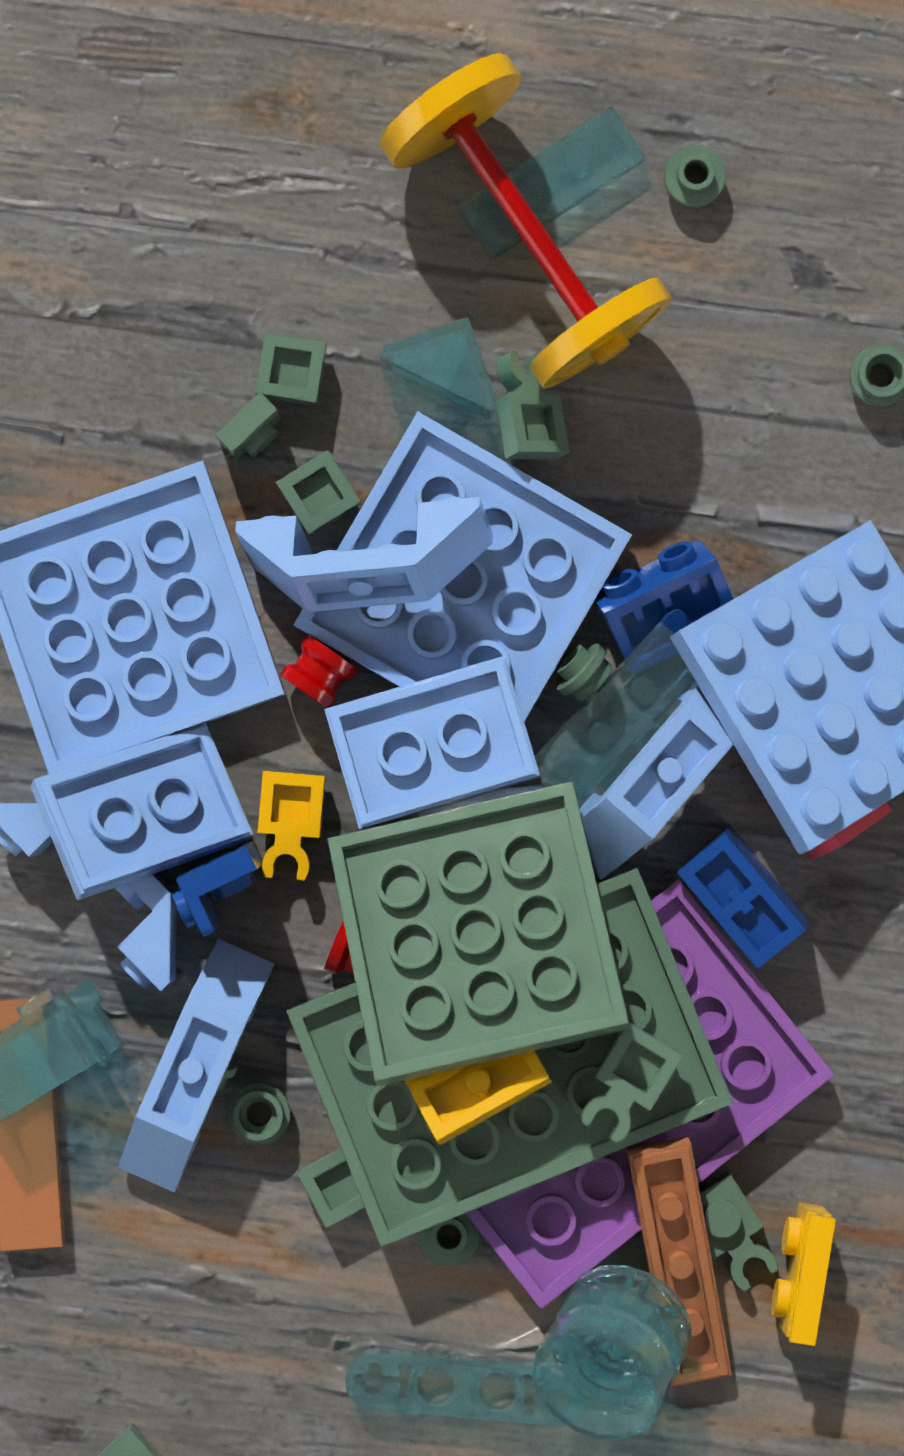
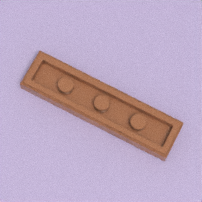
[0,996,66,1252]
[626,1136,732,1387]

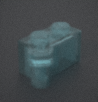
[0,978,125,1122]

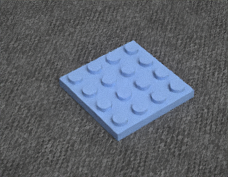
[294,411,632,721]
[0,461,286,774]
[670,520,904,855]

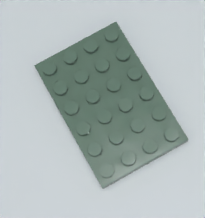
[286,868,734,1247]

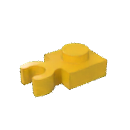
[257,771,326,881]

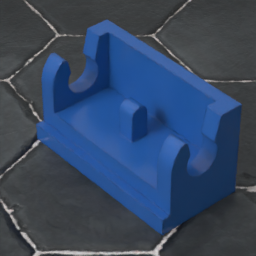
[677,824,808,969]

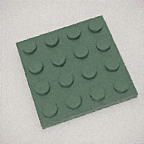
[327,781,630,1086]

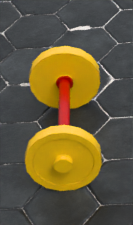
[379,53,673,389]

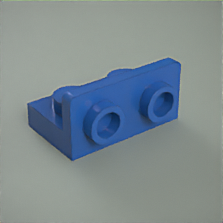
[594,540,733,675]
[172,840,262,937]

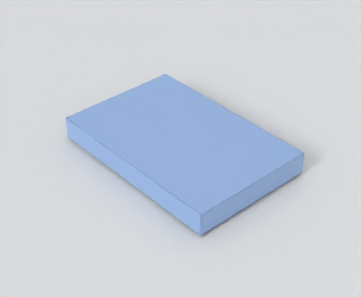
[324,656,540,830]
[30,723,253,901]

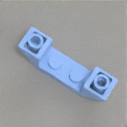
[235,497,493,612]
[579,676,733,880]
[0,803,177,991]
[118,938,276,1193]

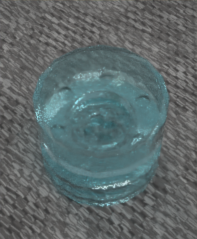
[532,1265,692,1440]

